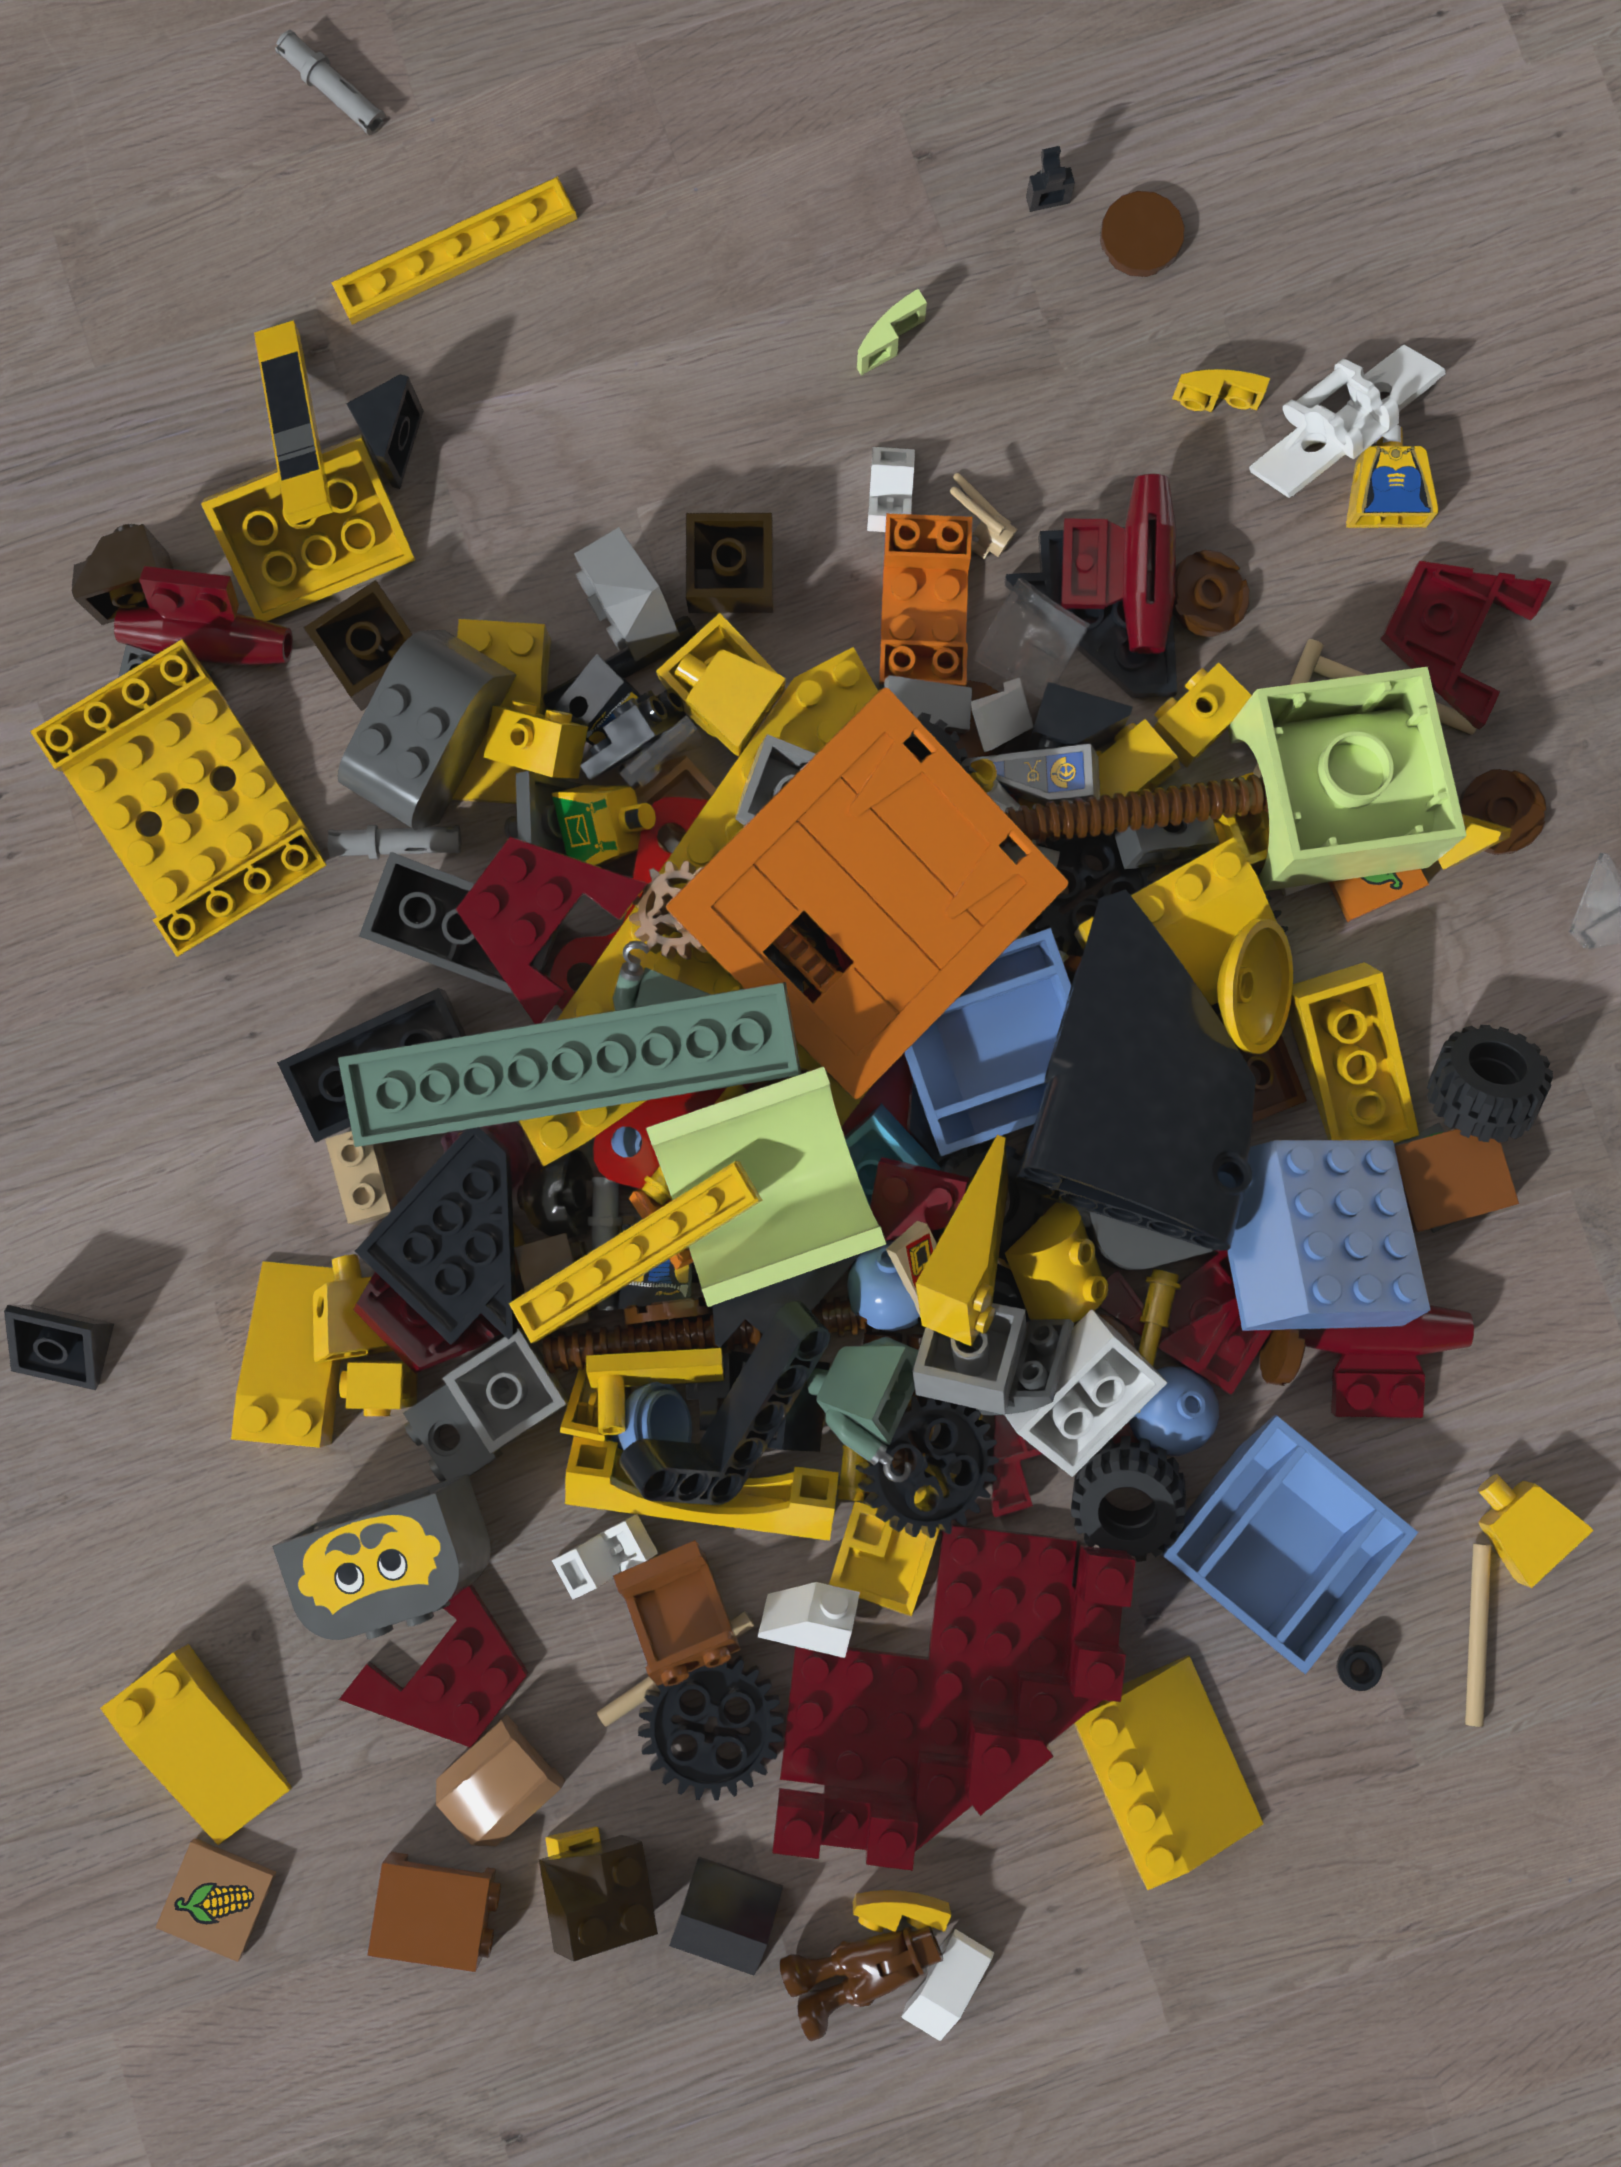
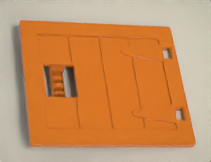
[666,687,1068,1099]

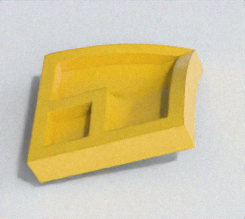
[828,1501,939,1617]

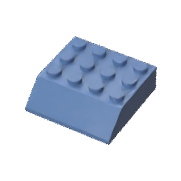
[904,928,1071,1156]
[1218,1140,1430,1331]
[1161,1415,1419,1675]

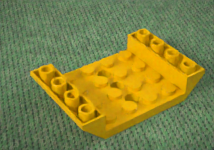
[30,639,327,957]

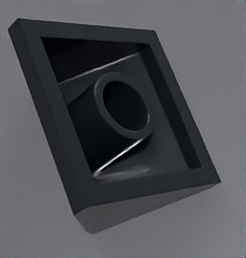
[346,374,424,489]
[4,1305,114,1390]
[669,1857,783,1976]

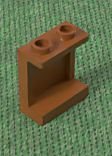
[1394,1129,1519,1233]
[613,1540,741,1686]
[367,1852,501,1972]

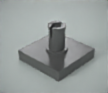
[504,771,583,855]

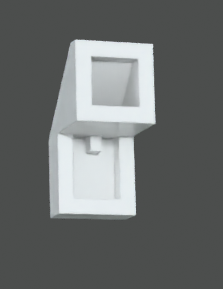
[867,447,915,532]
[971,678,1033,752]
[552,1514,658,1600]
[901,1929,994,2041]

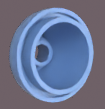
[611,1382,692,1450]

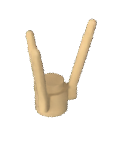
[950,473,1018,559]

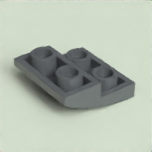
[978,1319,1074,1415]

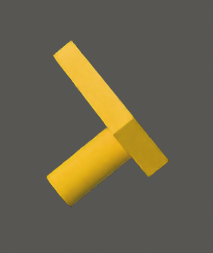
[586,1348,724,1435]

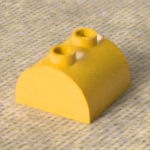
[656,613,778,737]
[1005,1202,1108,1323]

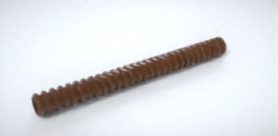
[999,775,1269,849]
[543,1296,922,1374]

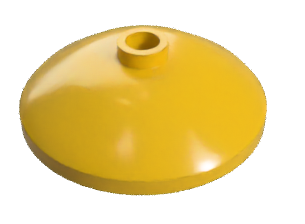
[1217,919,1293,1054]

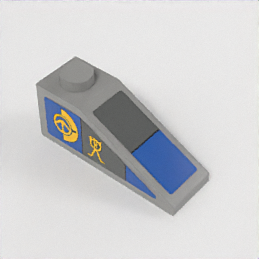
[962,744,1100,807]

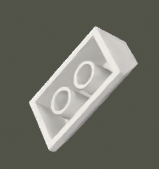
[1005,1309,1168,1477]

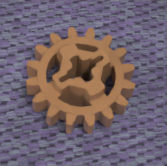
[629,861,707,960]

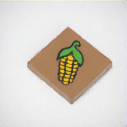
[155,1838,277,1962]

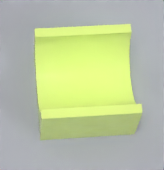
[1228,667,1467,891]
[646,1067,886,1307]

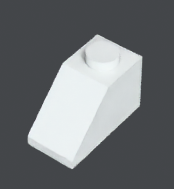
[758,1582,860,1658]

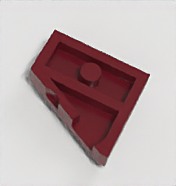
[870,1157,969,1241]
[1157,1296,1272,1395]

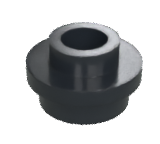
[1336,1645,1383,1691]

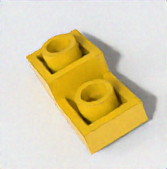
[1172,369,1270,412]
[853,1890,951,1932]

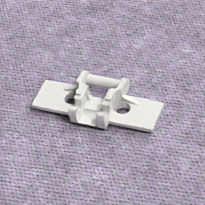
[1249,345,1446,498]

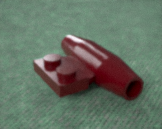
[1061,474,1177,654]
[114,566,293,665]
[1299,1305,1474,1418]

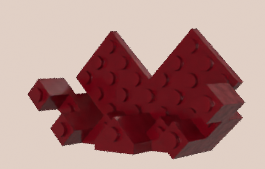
[772,1524,1136,1871]

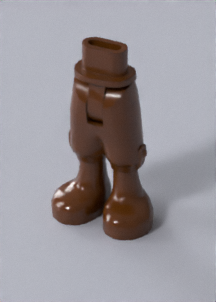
[780,1926,943,2041]

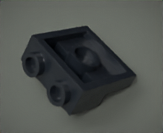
[580,688,689,780]

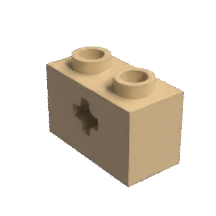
[325,1131,398,1226]

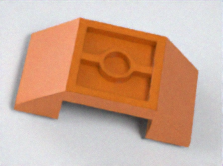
[879,513,972,687]

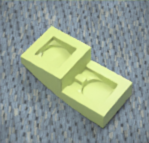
[857,289,927,375]

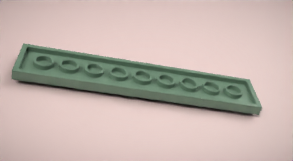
[338,982,802,1147]

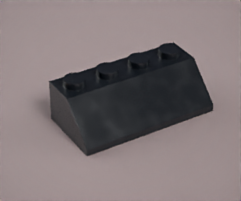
[277,988,466,1143]

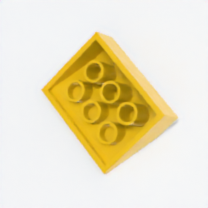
[201,434,415,622]
[1074,837,1293,1006]
[1074,1655,1264,1890]

